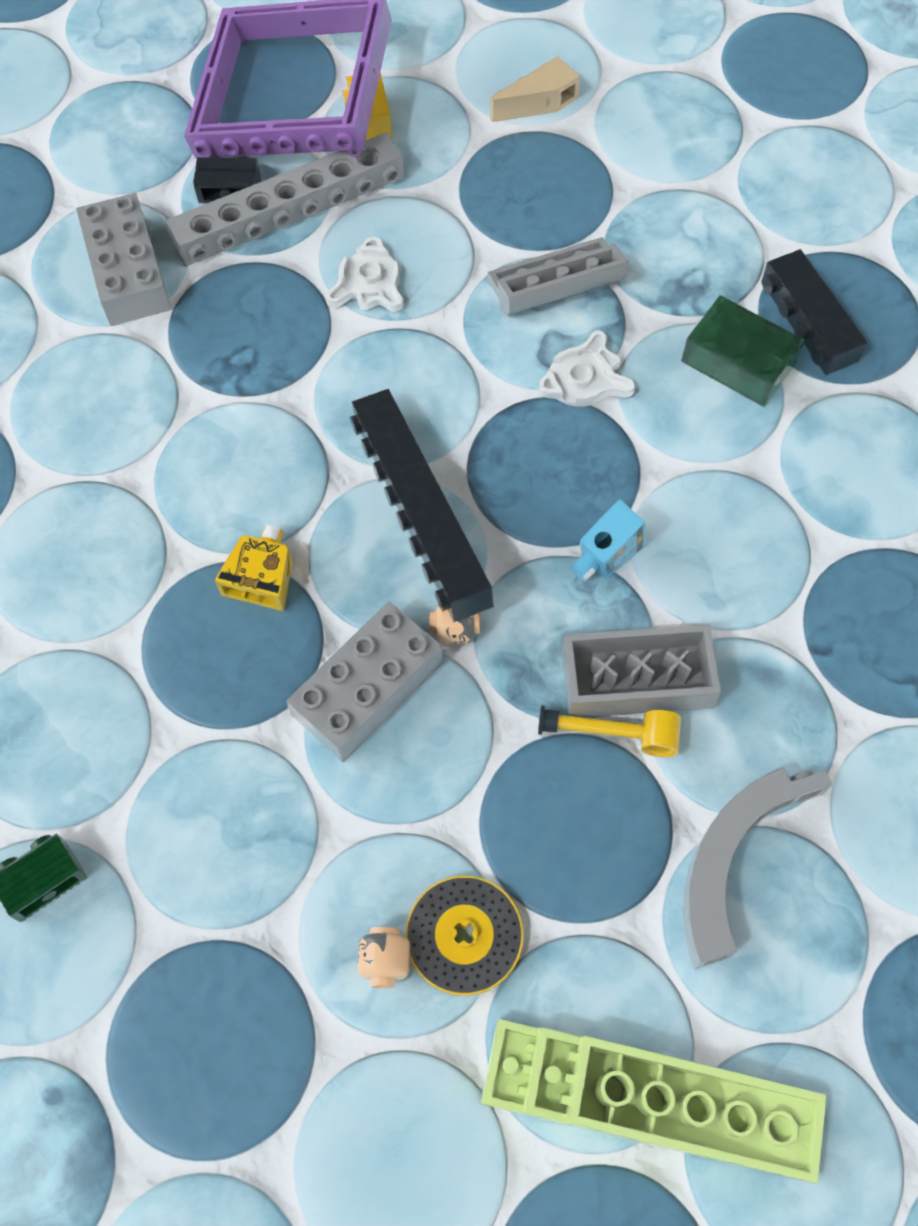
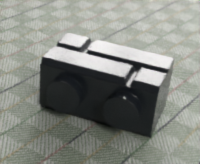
[193,156,261,203]

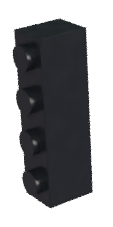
[761,249,867,375]

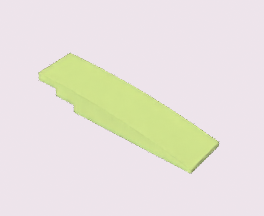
[480,1019,826,1184]

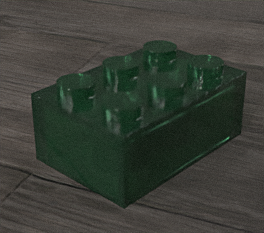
[681,295,805,408]

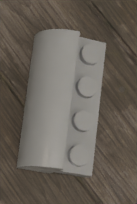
[488,237,628,316]

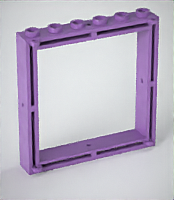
[184,0,392,158]

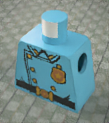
[570,499,645,582]

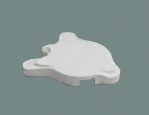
[325,237,404,312]
[539,330,635,407]

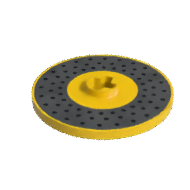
[406,876,523,996]

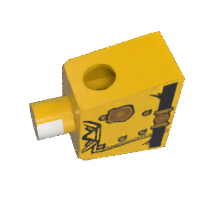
[215,525,292,611]

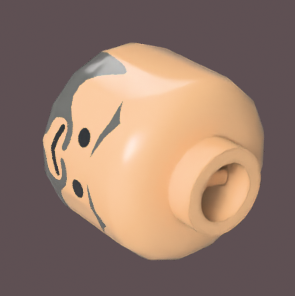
[429,604,481,644]
[357,927,410,989]

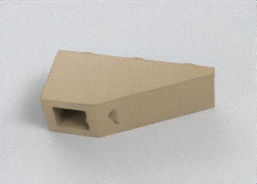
[490,56,580,122]

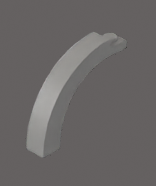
[683,768,832,970]

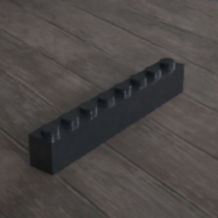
[350,388,494,622]

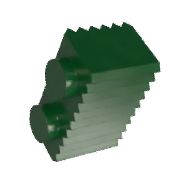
[0,833,87,922]

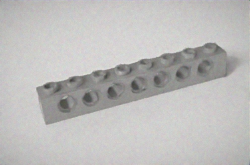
[165,132,404,266]

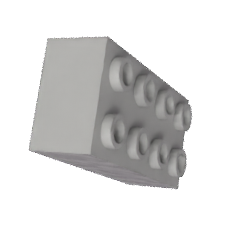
[76,193,171,326]
[286,601,443,762]
[561,624,721,717]

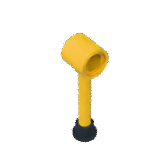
[538,705,681,758]

